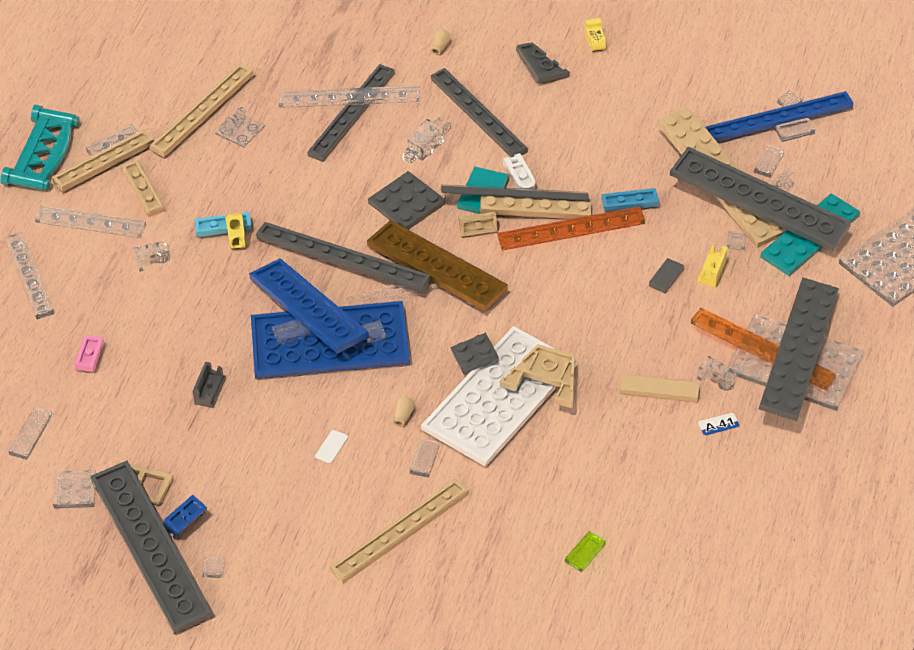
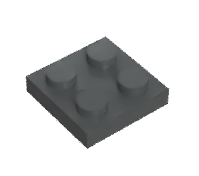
[450,332,499,374]

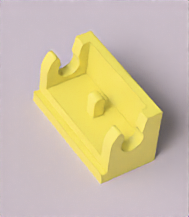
[697,245,728,287]

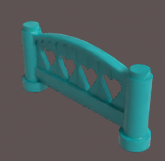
[0,104,79,191]

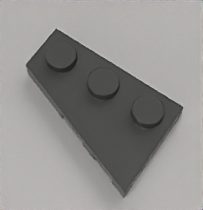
[516,42,570,83]

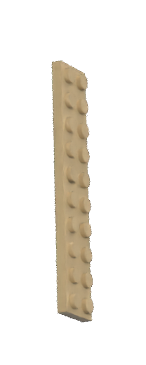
[657,107,787,248]

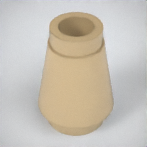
[431,29,450,55]
[393,396,415,427]

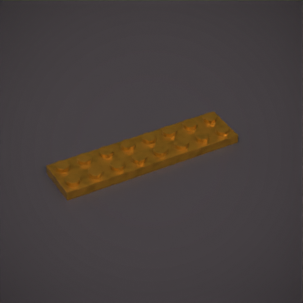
[367,220,508,311]

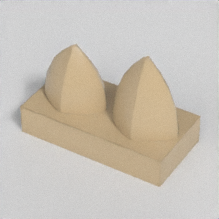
[458,212,497,237]

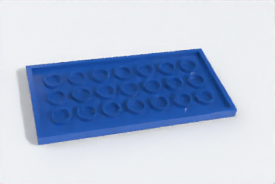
[251,301,410,379]

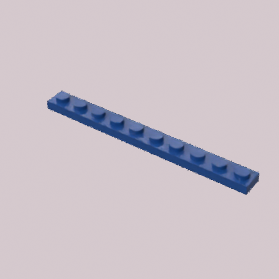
[705,91,853,142]

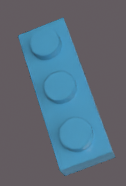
[601,188,659,212]

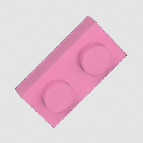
[74,335,104,372]

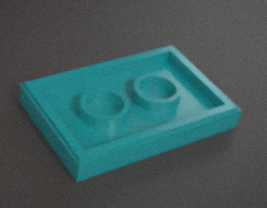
[457,166,509,214]

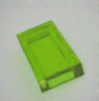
[565,531,606,572]

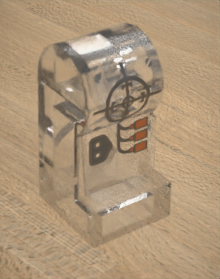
[134,242,170,272]
[697,356,736,391]

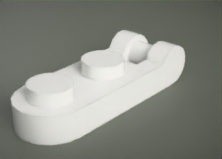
[502,153,535,189]

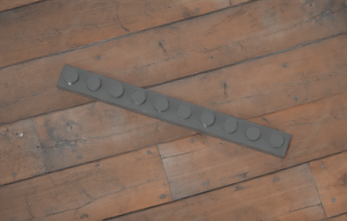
[256,222,431,293]

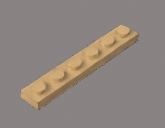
[52,129,154,192]
[480,195,591,220]

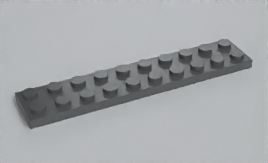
[670,147,852,251]
[759,277,839,421]
[90,460,213,634]

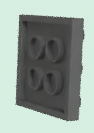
[368,171,446,230]

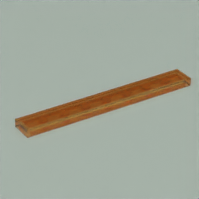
[497,206,645,250]
[691,308,836,390]

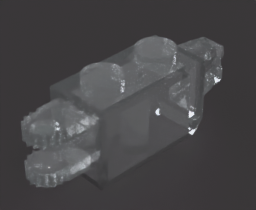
[403,117,451,163]

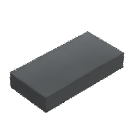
[649,258,684,293]

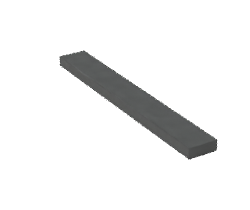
[307,64,395,162]
[431,68,528,157]
[441,184,588,201]

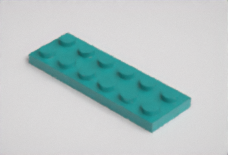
[760,193,860,277]

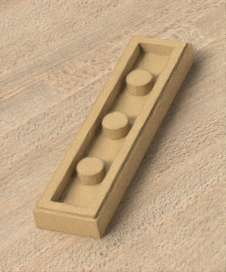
[121,160,165,217]
[619,374,700,402]

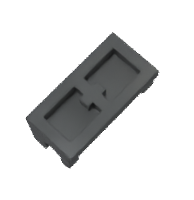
[192,362,226,408]

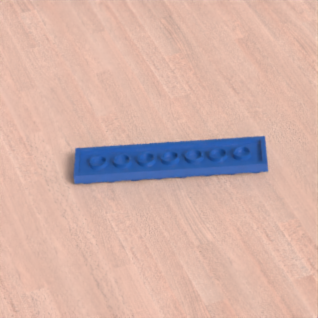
[249,258,369,354]

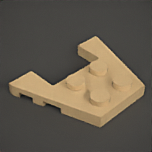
[499,344,574,408]

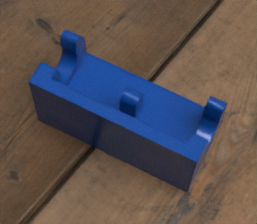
[163,495,207,539]

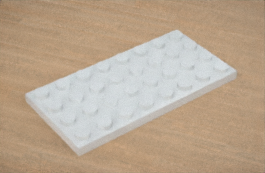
[421,326,577,467]

